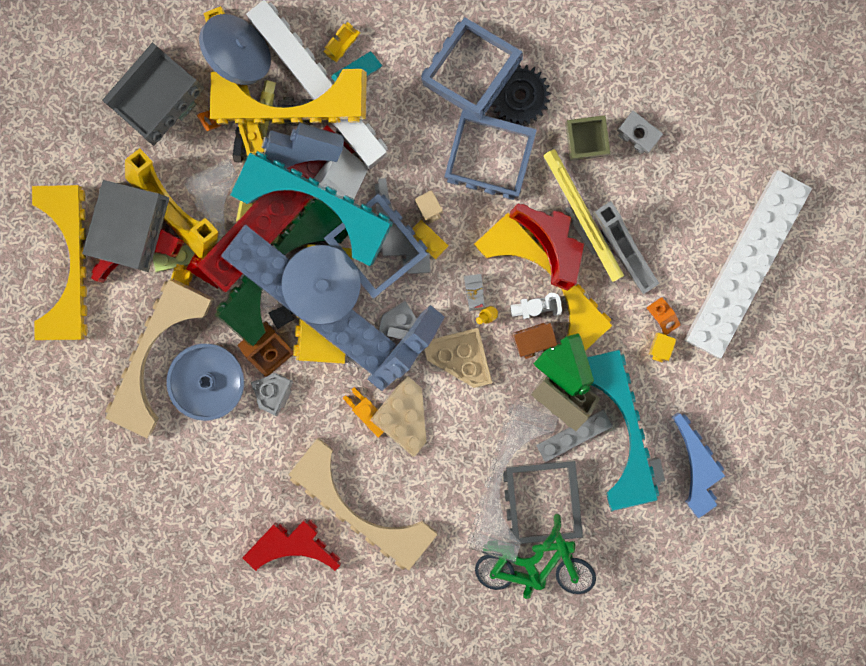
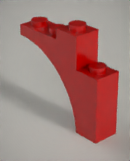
[509,203,584,291]
[91,228,184,283]
[242,519,341,571]

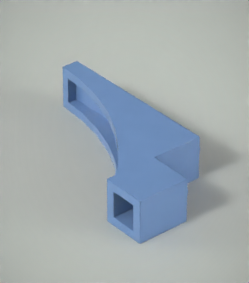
[672,413,725,518]

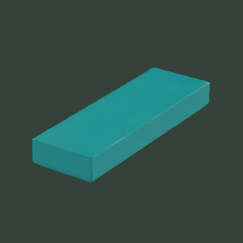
[331,51,383,81]

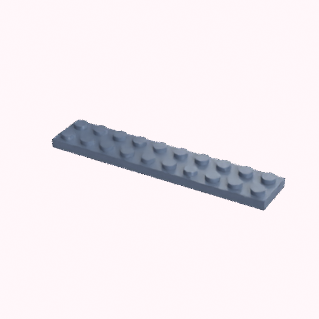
[221,225,396,375]

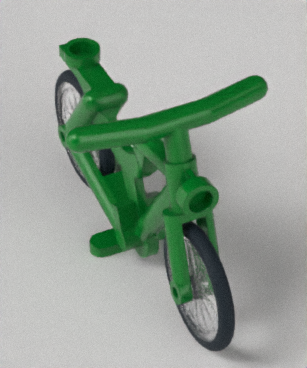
[475,514,596,599]

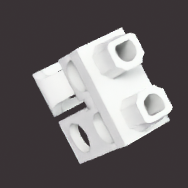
[510,293,562,319]

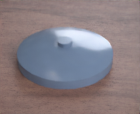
[199,14,271,85]
[281,245,360,324]
[167,344,245,421]

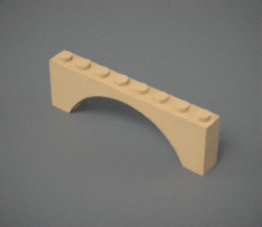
[105,278,214,438]
[288,438,438,570]

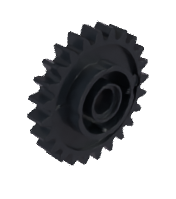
[491,64,551,125]

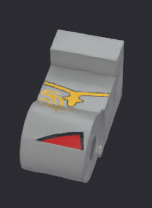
[464,274,485,311]

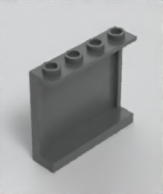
[102,42,205,146]
[82,180,169,272]

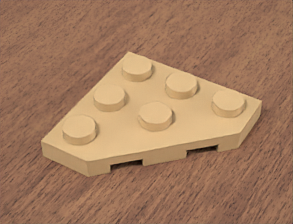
[424,328,492,388]
[371,376,426,457]

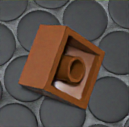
[237,321,293,377]
[511,321,558,359]

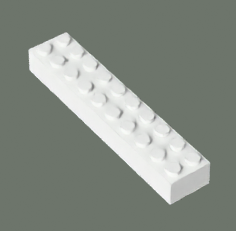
[246,0,388,170]
[684,170,812,359]

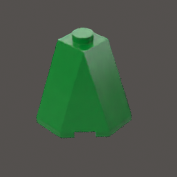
[533,333,594,396]

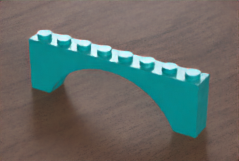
[230,151,393,266]
[587,350,660,512]

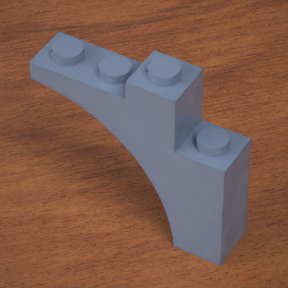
[262,122,344,168]
[367,305,445,391]

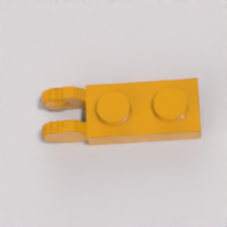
[343,387,384,438]

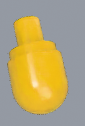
[476,306,498,324]

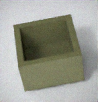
[565,115,610,161]

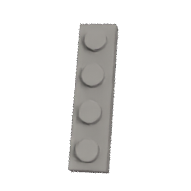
[536,409,613,462]

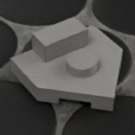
[379,301,417,339]
[251,373,294,416]

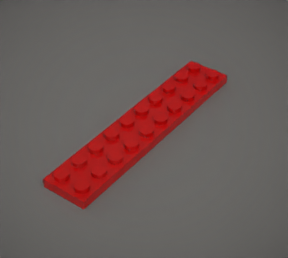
[196,125,355,292]

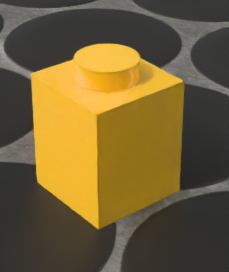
[649,333,677,363]

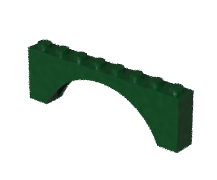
[214,198,348,346]

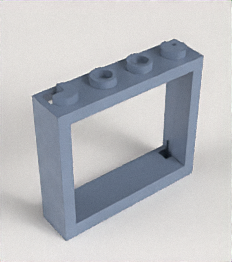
[421,17,523,121]
[444,110,537,200]
[324,194,428,299]

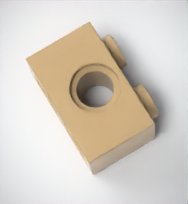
[415,190,443,223]

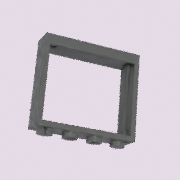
[503,460,583,544]

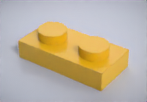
[412,220,449,260]

